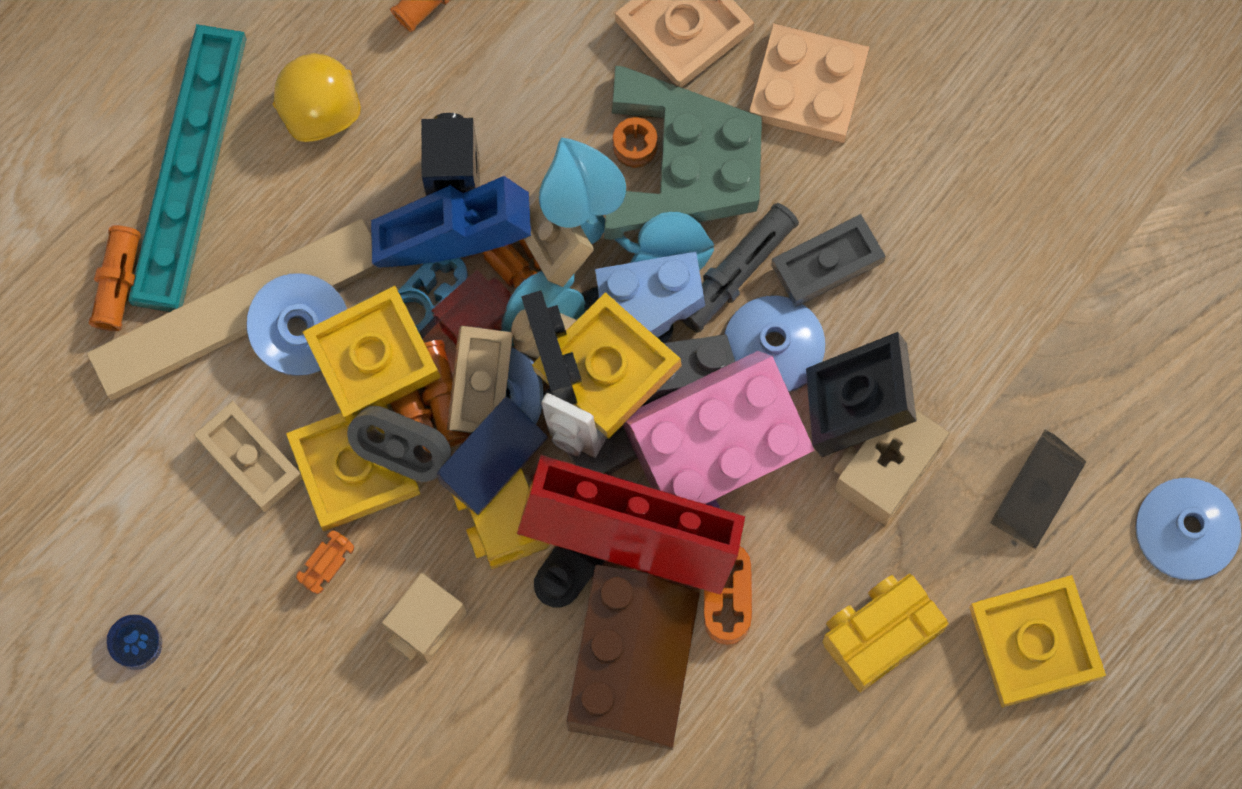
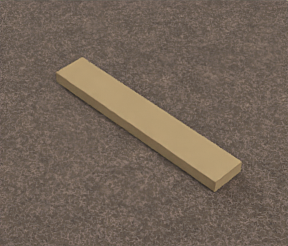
[87,218,383,401]

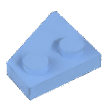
[595,251,705,338]

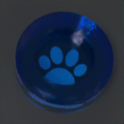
[106,615,163,670]

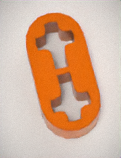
[703,546,752,645]

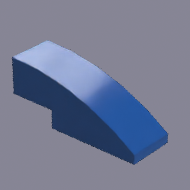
[371,176,531,268]

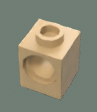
[382,573,467,663]

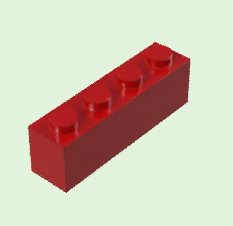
[517,455,746,595]

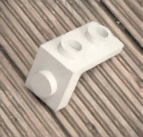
[541,393,607,458]

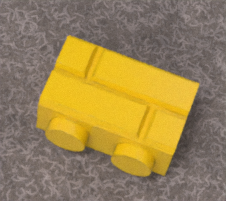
[822,573,949,693]

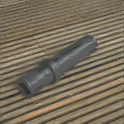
[680,203,799,333]

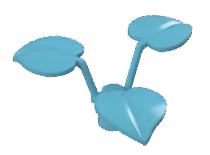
[501,138,715,346]

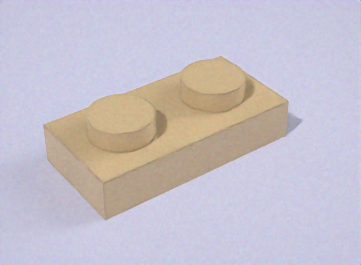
[524,182,594,287]
[447,326,513,433]
[194,400,303,513]

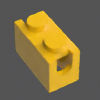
[451,469,550,569]

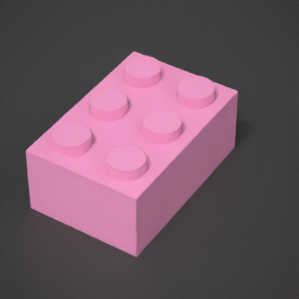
[623,351,815,504]

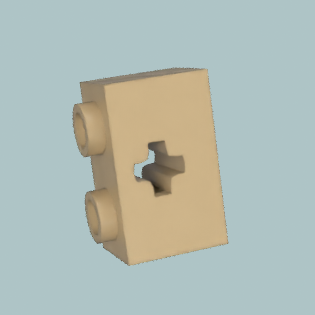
[834,409,950,526]

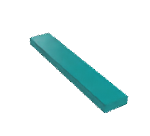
[129,24,247,312]

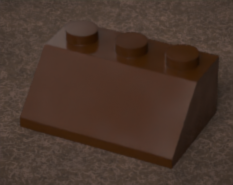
[566,565,700,750]

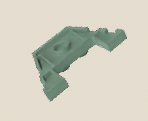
[604,66,762,240]

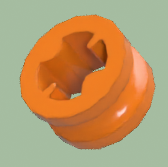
[613,117,658,168]

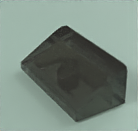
[990,429,1087,550]

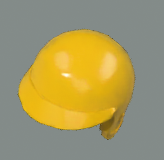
[272,53,361,142]

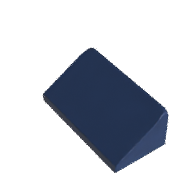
[436,397,548,516]

